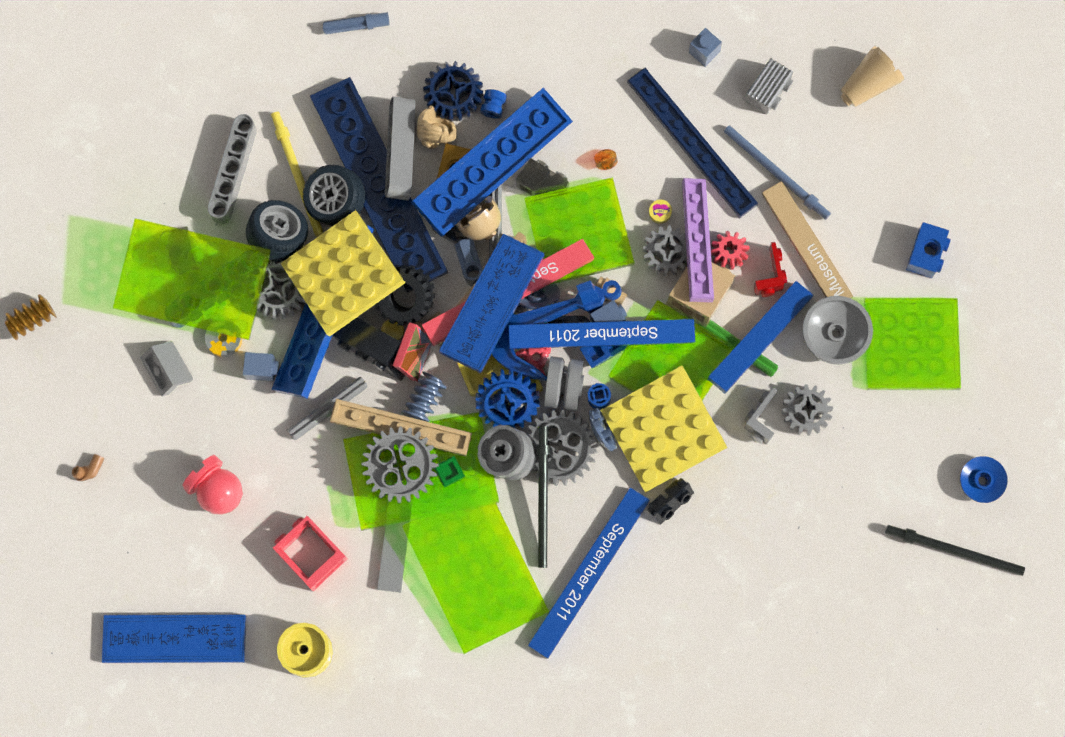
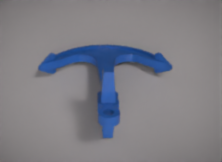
[492,280,622,381]

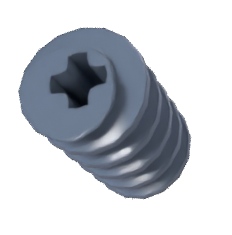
[401,372,447,422]

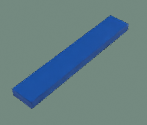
[707,281,814,394]

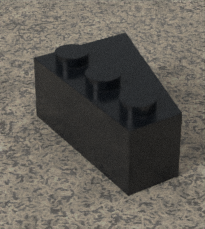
[332,318,405,381]

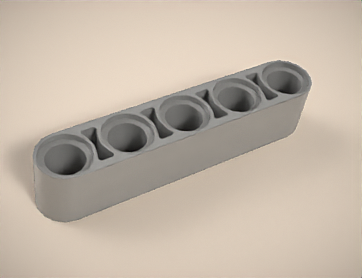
[385,96,416,201]
[208,114,257,224]

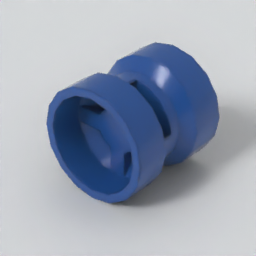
[480,89,507,119]
[588,383,611,410]

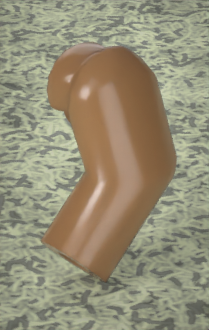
[72,454,105,482]

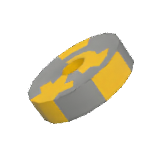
[205,320,242,357]

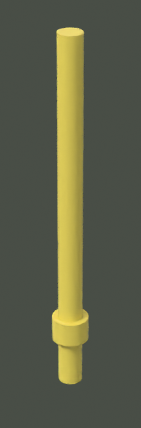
[271,112,323,237]

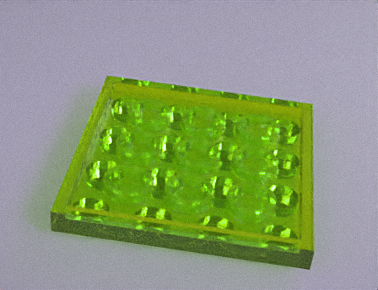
[524,177,635,285]
[864,298,961,390]
[608,300,735,402]

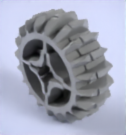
[248,260,306,320]

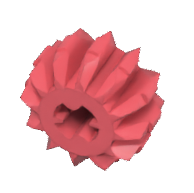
[711,231,749,270]

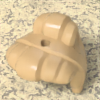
[416,106,457,149]

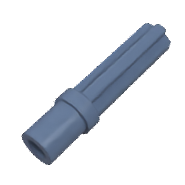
[323,12,390,34]

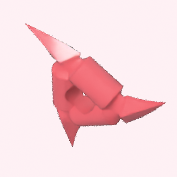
[515,348,551,376]

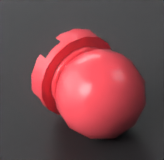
[182,455,243,515]

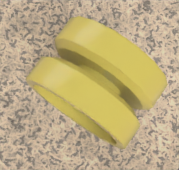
[277,623,333,678]

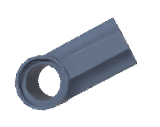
[454,239,483,287]

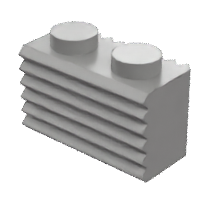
[745,58,794,114]

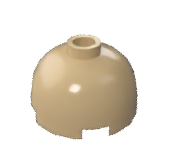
[455,196,501,240]

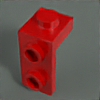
[754,242,787,297]

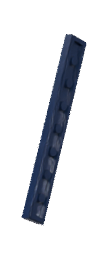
[627,68,758,218]

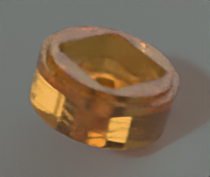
[594,149,618,170]

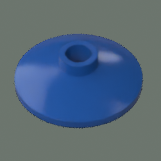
[960,456,1008,503]

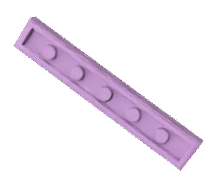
[682,178,714,303]

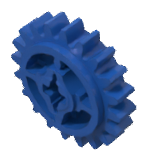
[475,369,540,428]

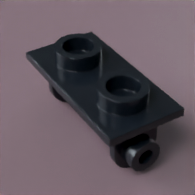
[647,478,694,525]

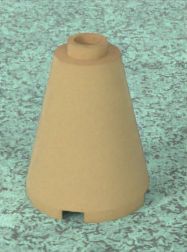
[840,46,904,107]

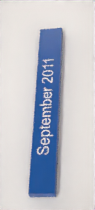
[508,319,695,349]
[528,488,650,659]

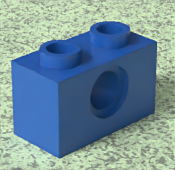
[906,222,951,278]

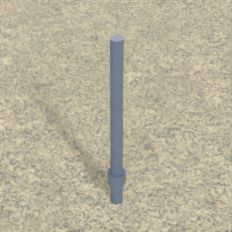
[724,125,831,220]

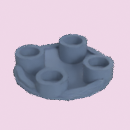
[589,408,617,452]

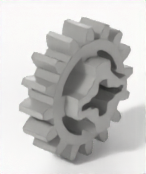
[643,225,687,276]
[782,384,833,436]

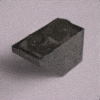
[516,158,569,198]

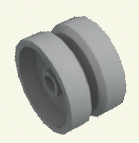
[544,356,584,411]
[478,425,538,480]

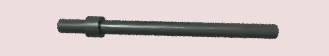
[536,426,550,568]
[885,525,1025,576]

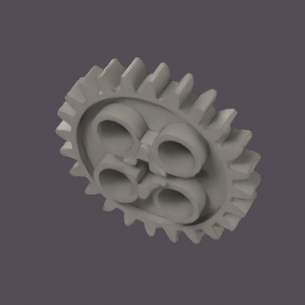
[528,410,598,486]
[362,426,439,503]

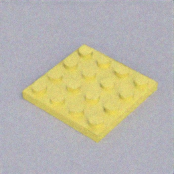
[280,210,405,337]
[600,366,728,493]

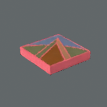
[393,323,432,382]

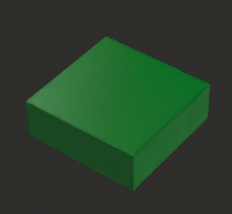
[434,456,465,488]

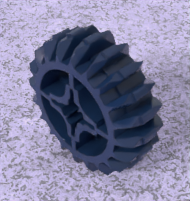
[423,61,484,121]

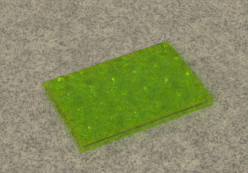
[113,218,271,341]
[343,412,499,531]
[402,484,549,654]

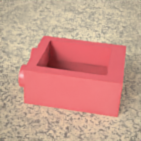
[273,516,348,592]

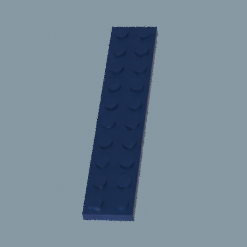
[310,77,448,293]

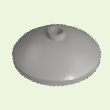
[803,296,873,365]

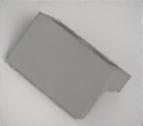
[140,341,193,396]

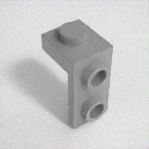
[744,388,777,444]

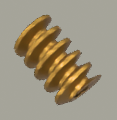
[4,294,57,340]

